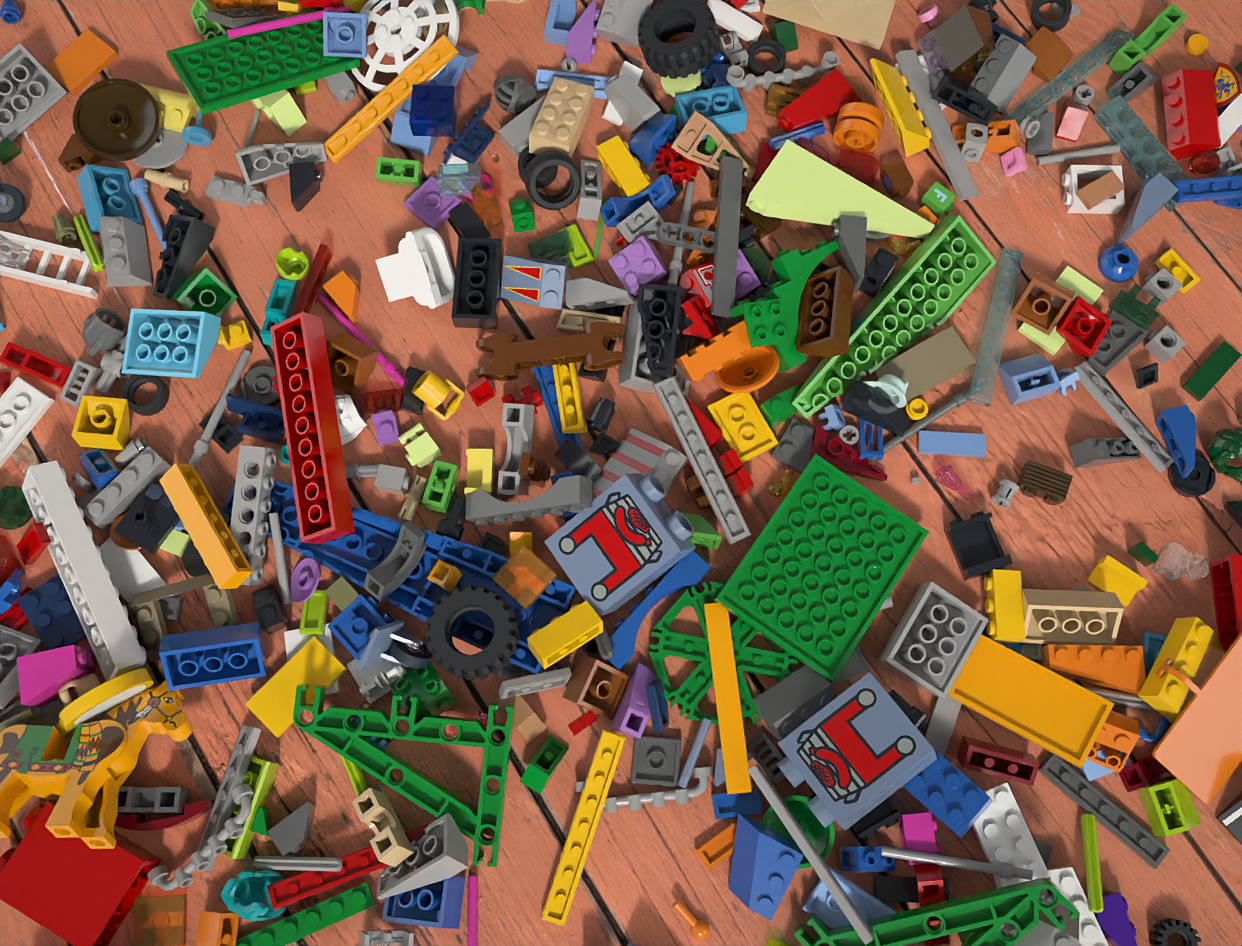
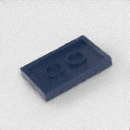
[16,574,87,650]

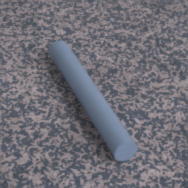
[677,717,712,788]

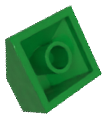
[171,267,238,317]

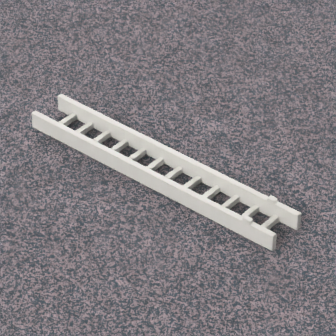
[0,230,103,299]

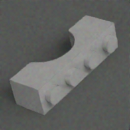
[497,403,534,495]

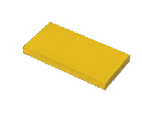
[245,636,347,738]

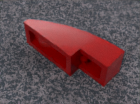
[0,342,72,388]

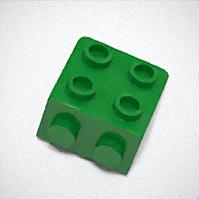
[730,297,789,348]
[390,662,458,722]

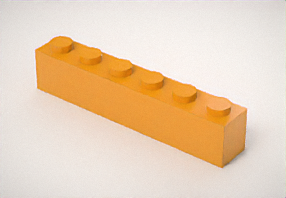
[159,463,253,589]

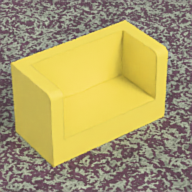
[464,449,495,495]

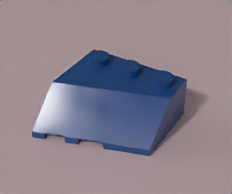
[729,812,804,920]

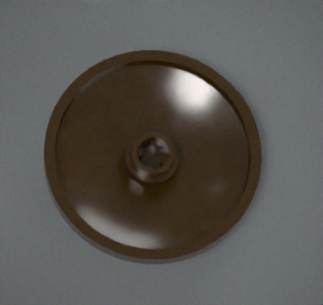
[73,78,162,162]

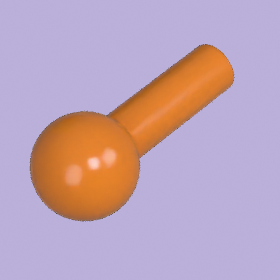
[672,899,710,940]

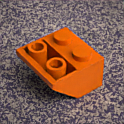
[1087,710,1140,773]

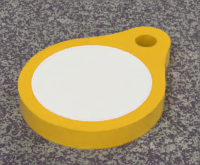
[56,668,154,739]

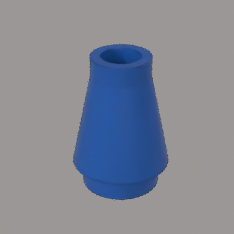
[0,0,21,24]

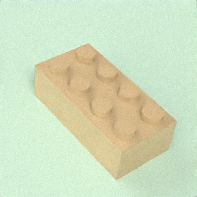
[529,76,595,158]

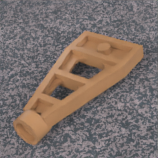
[670,110,756,183]

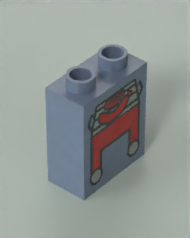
[544,473,696,617]
[777,672,937,831]

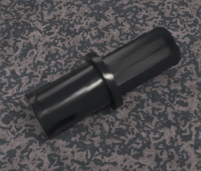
[164,191,205,221]

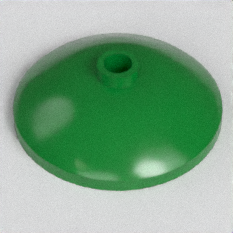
[762,795,835,869]

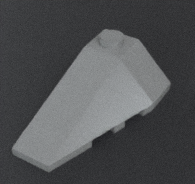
[377,813,468,900]

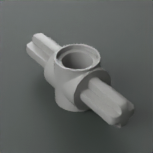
[95,335,128,394]

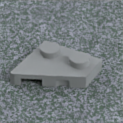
[616,201,673,244]

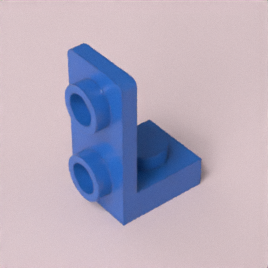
[839,846,896,872]

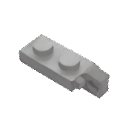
[205,176,267,208]

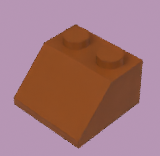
[1010,271,1075,335]
[326,332,378,396]
[562,655,631,720]

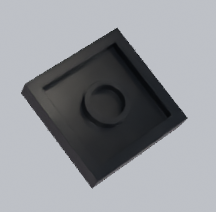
[114,493,181,555]

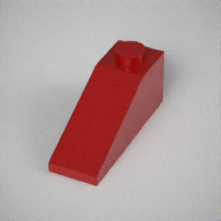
[914,863,950,946]

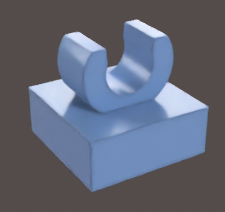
[1056,368,1080,396]
[818,404,847,430]

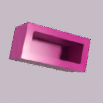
[898,812,941,865]

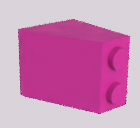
[17,645,97,708]

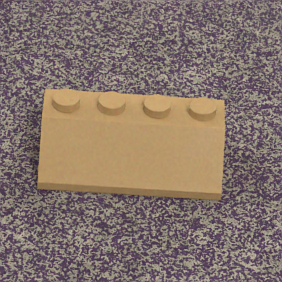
[1020,589,1124,645]

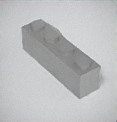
[76,446,172,532]

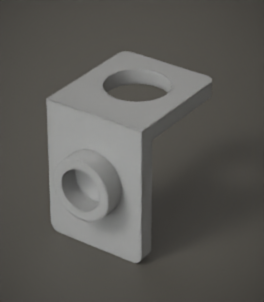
[960,123,988,163]

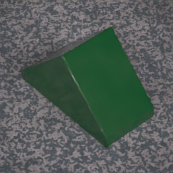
[765,17,798,53]

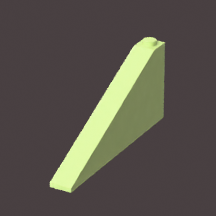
[746,139,935,239]

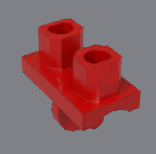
[502,385,543,414]

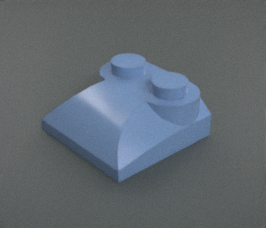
[323,12,367,58]

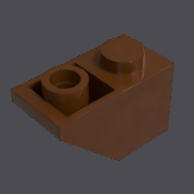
[58,133,104,173]

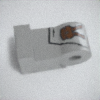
[719,31,749,69]

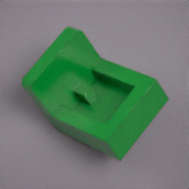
[508,198,535,233]

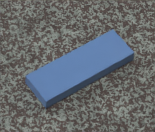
[917,430,986,458]

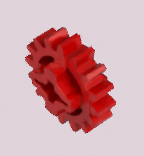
[656,142,701,185]

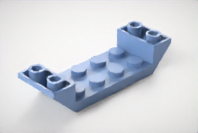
[390,42,478,157]

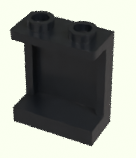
[944,511,1013,581]
[851,797,902,840]

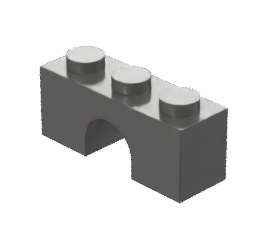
[117,786,190,813]

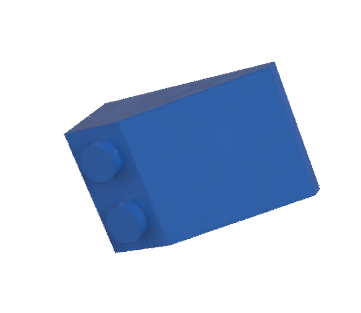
[382,876,465,929]

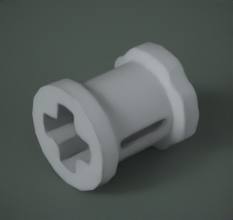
[991,479,1020,509]

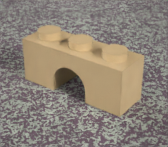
[352,787,414,867]

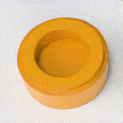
[1185,34,1209,56]

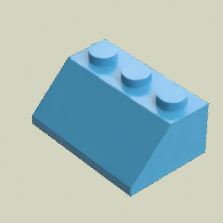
[675,85,747,140]
[76,164,142,233]

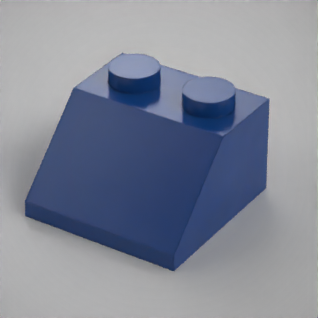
[629,114,677,167]

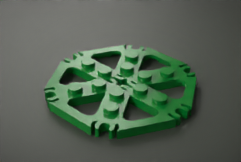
[649,581,798,728]

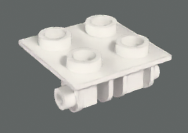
[346,659,406,704]

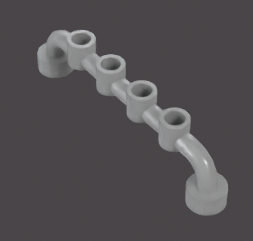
[726,51,840,92]
[575,766,713,813]
[148,784,254,891]

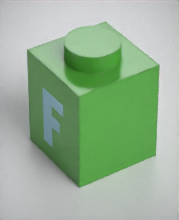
[919,181,956,220]

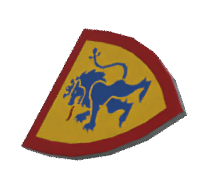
[1214,62,1242,107]

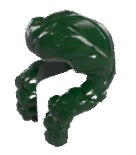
[1207,427,1242,486]

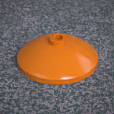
[714,345,780,393]

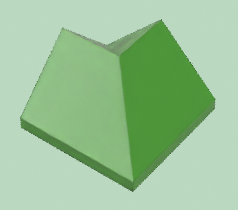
[681,512,722,550]

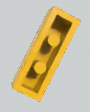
[596,135,651,198]
[984,569,1025,644]
[527,600,603,669]

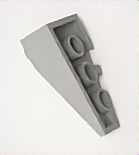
[234,142,327,186]

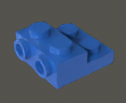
[327,594,395,660]

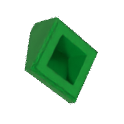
[250,807,272,836]

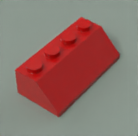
[1161,69,1221,160]

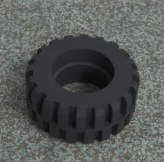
[638,0,720,79]
[425,585,520,680]

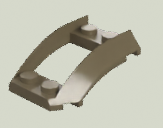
[128,574,240,661]

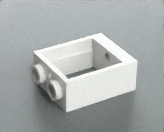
[1062,165,1125,214]

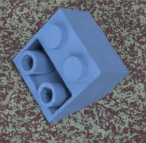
[996,353,1061,406]

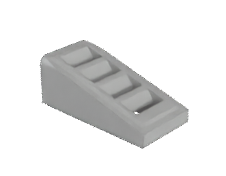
[59,359,102,408]

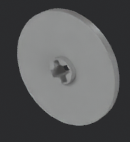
[132,128,189,169]

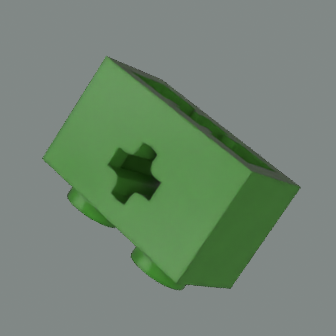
[375,157,423,187]
[422,460,460,514]

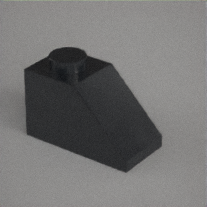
[289,161,323,212]
[252,583,291,634]

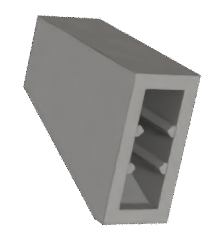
[603,73,660,133]

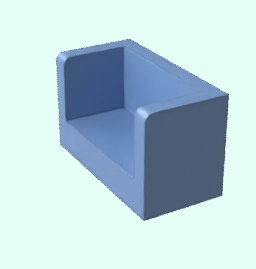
[544,0,577,46]

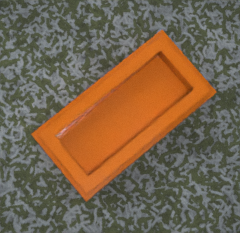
[695,821,737,870]

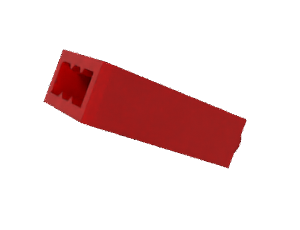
[775,68,862,133]

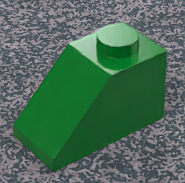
[520,735,569,794]

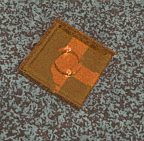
[492,544,558,610]
[134,894,187,946]

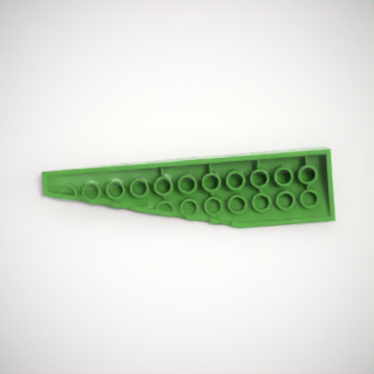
[791,215,997,418]

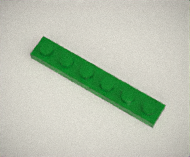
[235,882,377,946]

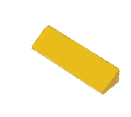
[552,363,588,434]

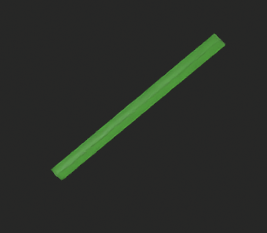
[593,199,608,259]

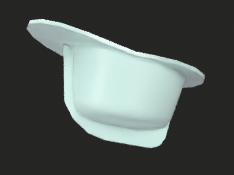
[863,374,908,408]

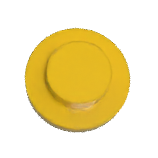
[905,398,928,420]

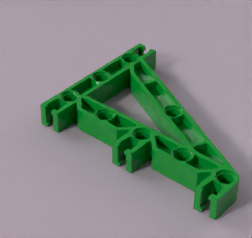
[293,683,515,867]
[794,878,1080,946]

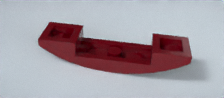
[114,800,215,831]

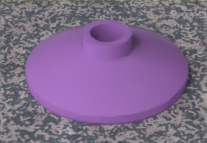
[289,558,320,603]

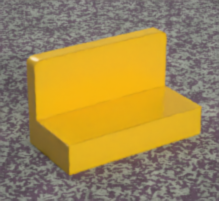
[1087,555,1148,606]

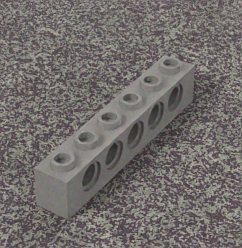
[230,445,277,585]

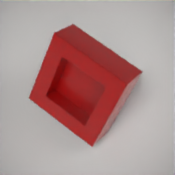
[466,377,496,407]

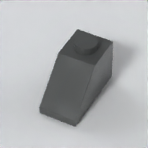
[1106,61,1160,107]
[267,801,316,856]

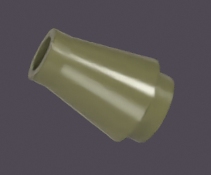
[52,214,77,245]

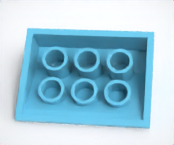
[122,308,221,379]

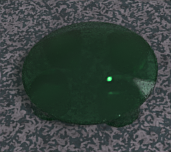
[0,486,33,530]

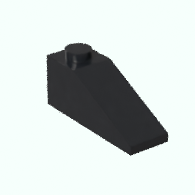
[931,73,998,127]
[841,379,911,437]

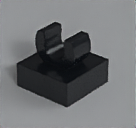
[738,225,756,252]

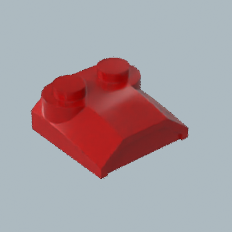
[1056,296,1112,358]

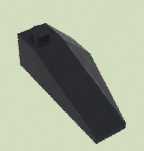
[153,215,215,300]
[637,284,689,376]

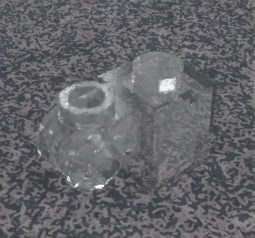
[1151,542,1209,581]

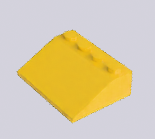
[870,58,932,157]
[1138,617,1226,724]

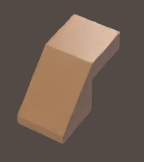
[494,696,547,743]

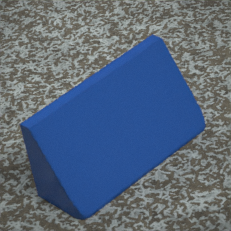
[79,448,120,490]

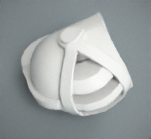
[334,394,368,445]

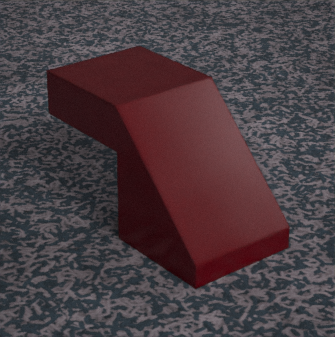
[1118,755,1172,792]

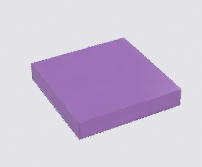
[403,175,463,230]

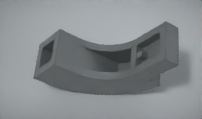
[363,520,427,601]

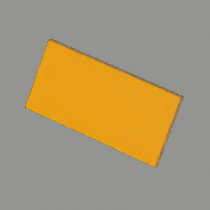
[947,634,1114,768]

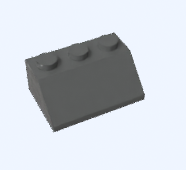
[970,34,1037,115]
[752,664,837,742]

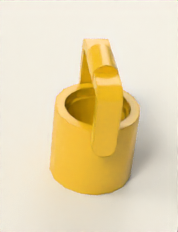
[412,370,464,420]

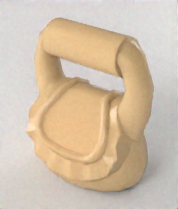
[58,673,101,708]

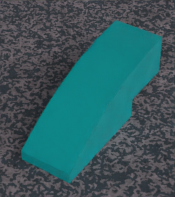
[260,279,297,345]

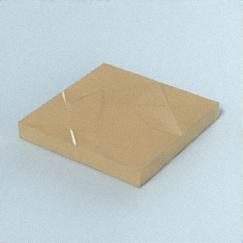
[763,0,896,50]

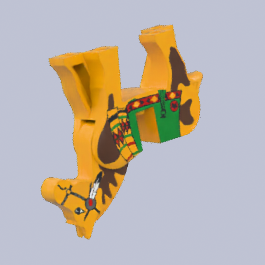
[0,680,193,849]

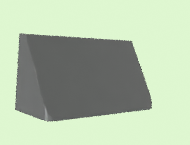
[1026,112,1054,156]

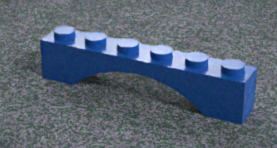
[598,550,711,671]

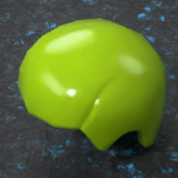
[275,247,310,281]

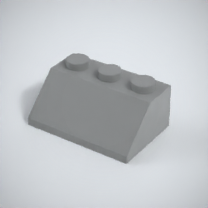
[596,0,654,48]
[99,216,152,287]

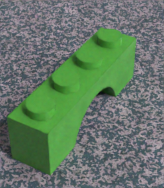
[1108,3,1187,77]

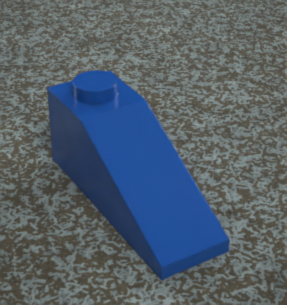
[1154,405,1197,478]

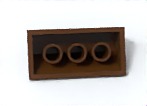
[795,265,855,358]

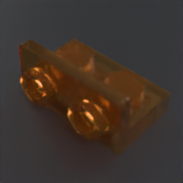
[470,185,501,232]

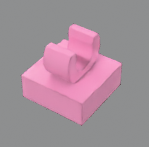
[1000,147,1028,177]

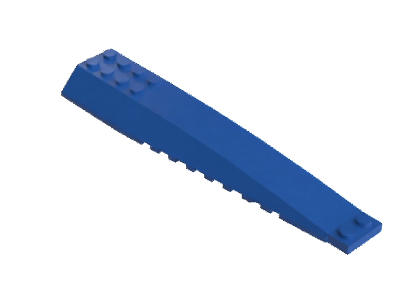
[222,480,576,674]

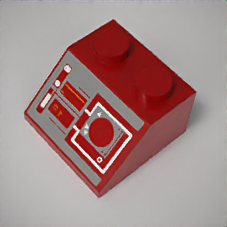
[676,261,737,315]

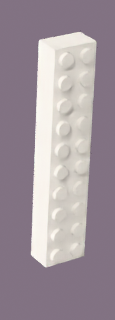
[22,460,147,682]

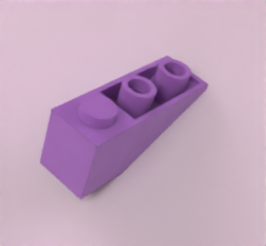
[566,0,601,64]
[610,663,657,739]

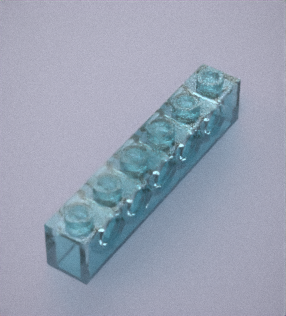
[1093,95,1189,213]

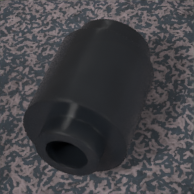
[587,397,615,432]

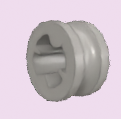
[1073,85,1094,106]
[1019,116,1040,138]
[838,425,859,447]

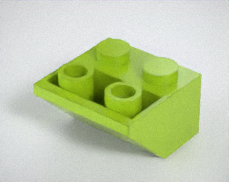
[1137,777,1201,837]

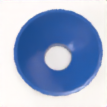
[1098,245,1139,283]

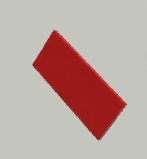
[568,711,597,736]

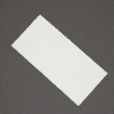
[99,537,167,611]

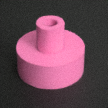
[918,4,940,27]

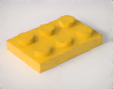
[707,392,778,463]

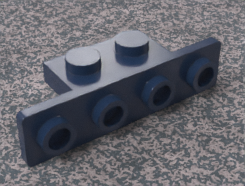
[442,102,495,166]
[226,393,286,445]

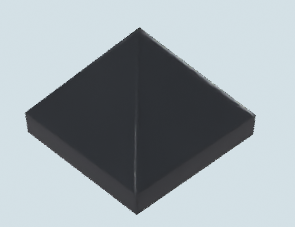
[1137,362,1158,389]

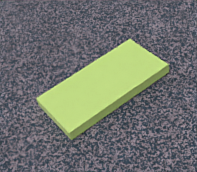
[1018,266,1104,356]

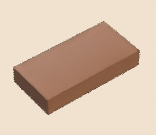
[1076,171,1125,210]

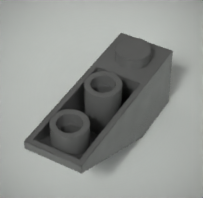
[1069,437,1141,468]

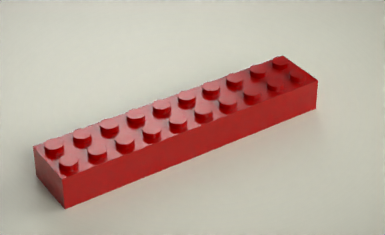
[270,312,355,544]

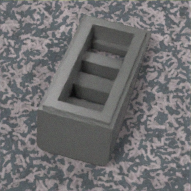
[746,732,786,785]

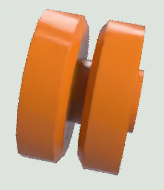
[833,102,884,154]

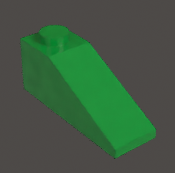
[760,381,806,430]

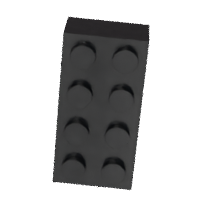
[451,237,504,329]

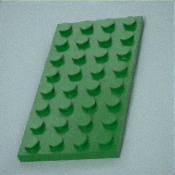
[166,7,360,115]

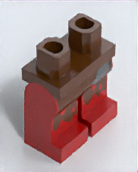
[684,448,754,510]

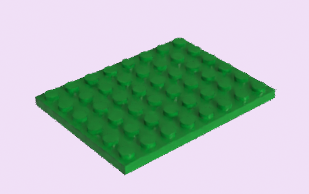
[714,454,929,682]

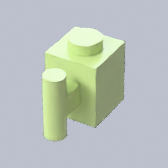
[398,423,442,470]

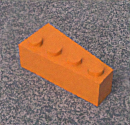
[676,319,758,383]
[1040,644,1146,695]

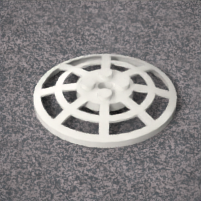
[351,0,459,94]

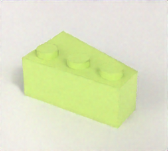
[251,90,307,137]

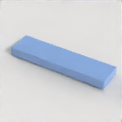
[534,69,611,99]

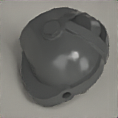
[493,73,537,115]
[82,308,128,357]

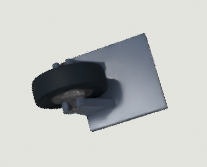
[0,182,26,222]
[357,620,432,671]

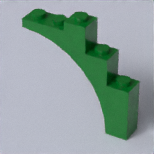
[764,240,839,373]

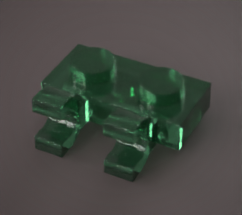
[527,229,574,269]
[1109,284,1162,331]

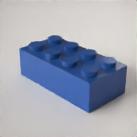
[159,622,267,691]
[902,749,993,838]

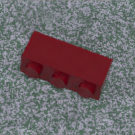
[957,736,1040,786]

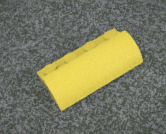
[136,82,198,133]

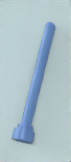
[129,178,167,252]

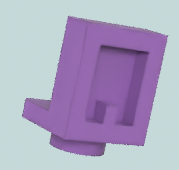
[371,409,400,446]

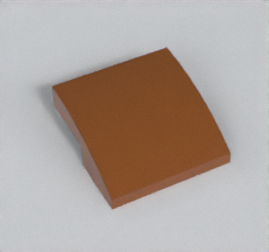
[1025,26,1074,84]

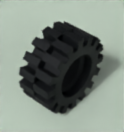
[1149,918,1201,946]

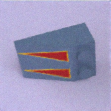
[1115,172,1179,245]
[500,254,569,309]

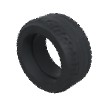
[524,151,582,210]

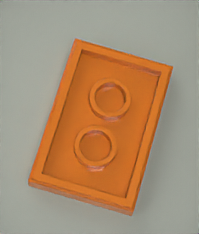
[45,29,118,96]

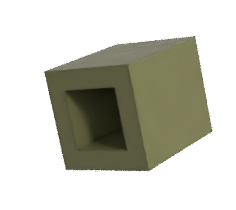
[324,576,361,612]

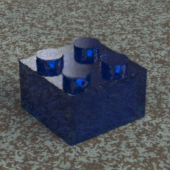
[409,84,458,137]

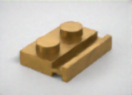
[764,83,804,117]

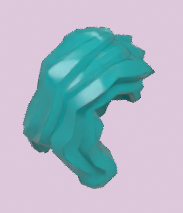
[221,870,286,921]

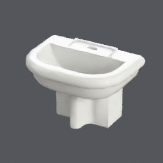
[375,227,455,309]

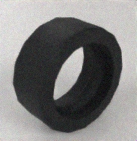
[1031,0,1072,32]
[747,39,786,76]
[518,147,558,188]
[122,374,169,416]

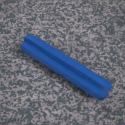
[768,122,826,151]

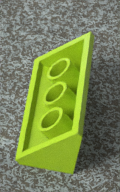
[222,756,279,859]

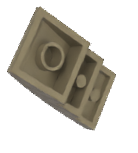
[874,326,976,408]

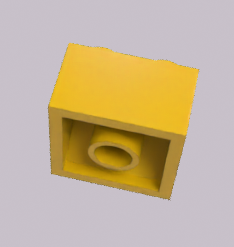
[71,395,130,450]

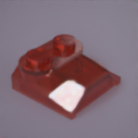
[835,149,880,188]

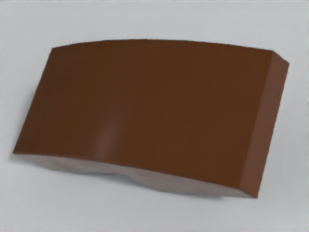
[518,452,550,488]

